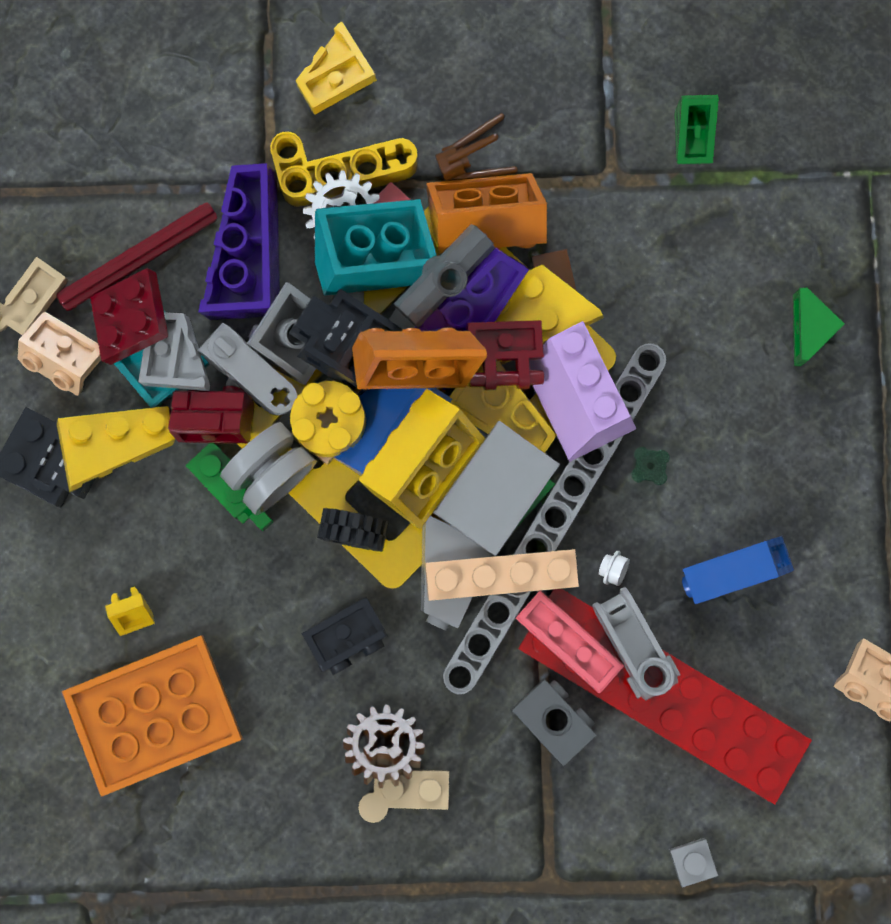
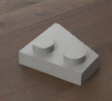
[138,312,210,391]

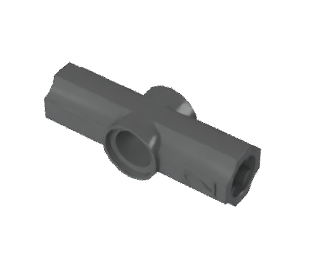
[394,224,495,328]

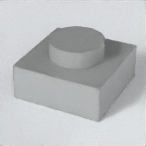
[669,838,718,887]

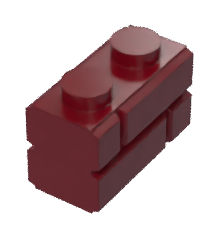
[168,386,254,444]

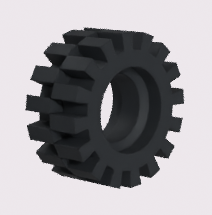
[317,508,389,552]

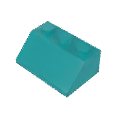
[315,199,437,296]

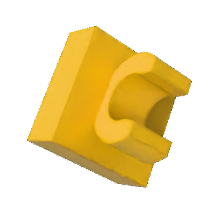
[105,587,155,636]

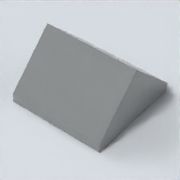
[247,282,316,385]

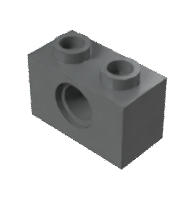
[510,679,596,766]

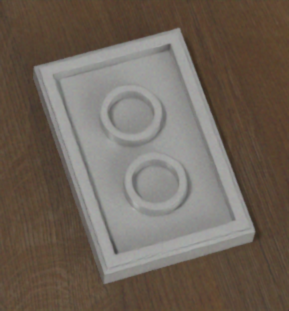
[433,421,560,556]

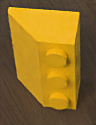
[359,388,485,529]

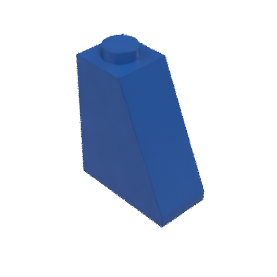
[682,536,794,604]

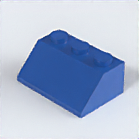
[333,388,452,476]

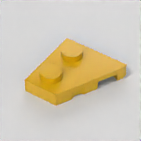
[296,22,377,115]

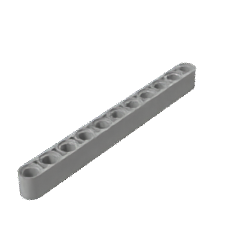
[443,343,666,694]

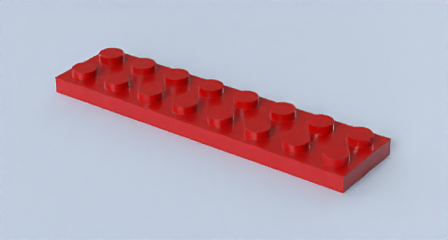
[518,589,812,805]

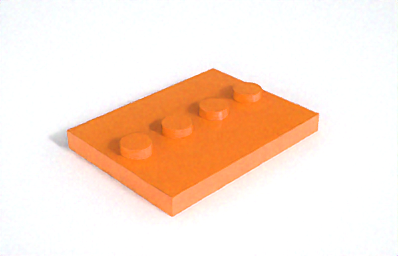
[62,635,243,797]

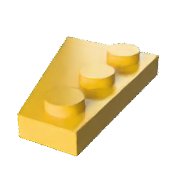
[450,361,557,453]
[57,406,175,492]

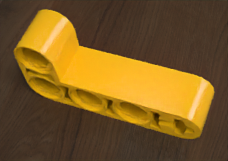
[270,131,418,207]

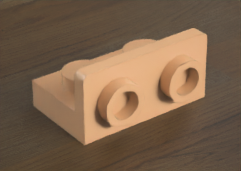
[18,311,101,396]
[834,638,891,721]

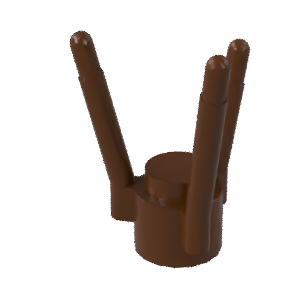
[435,113,518,181]

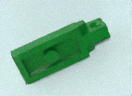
[185,443,274,532]

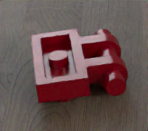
[466,320,544,390]

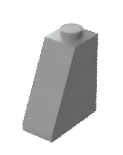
[421,516,492,631]

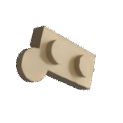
[0,257,69,335]
[358,770,449,823]

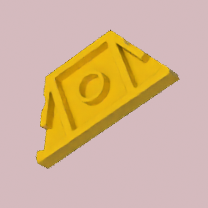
[495,265,604,365]

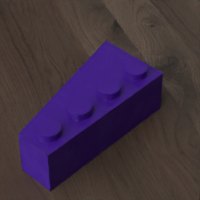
[198,163,280,320]

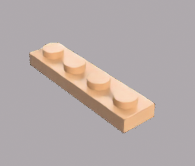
[425,549,579,601]

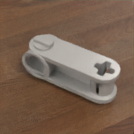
[198,323,297,416]
[592,587,681,701]

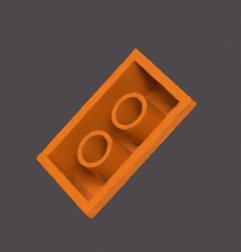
[426,173,547,254]
[352,328,487,389]

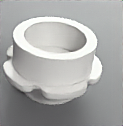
[599,551,630,586]

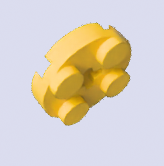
[290,381,366,457]

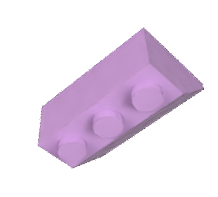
[529,321,636,462]

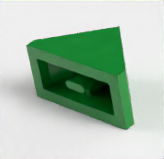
[674,95,719,164]
[793,288,845,366]

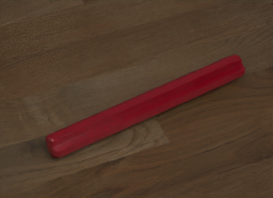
[57,202,218,311]

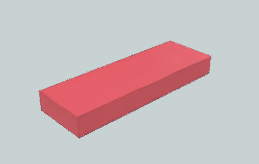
[515,590,625,694]

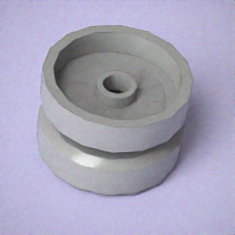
[220,422,317,515]

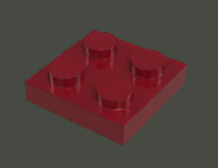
[90,268,169,365]

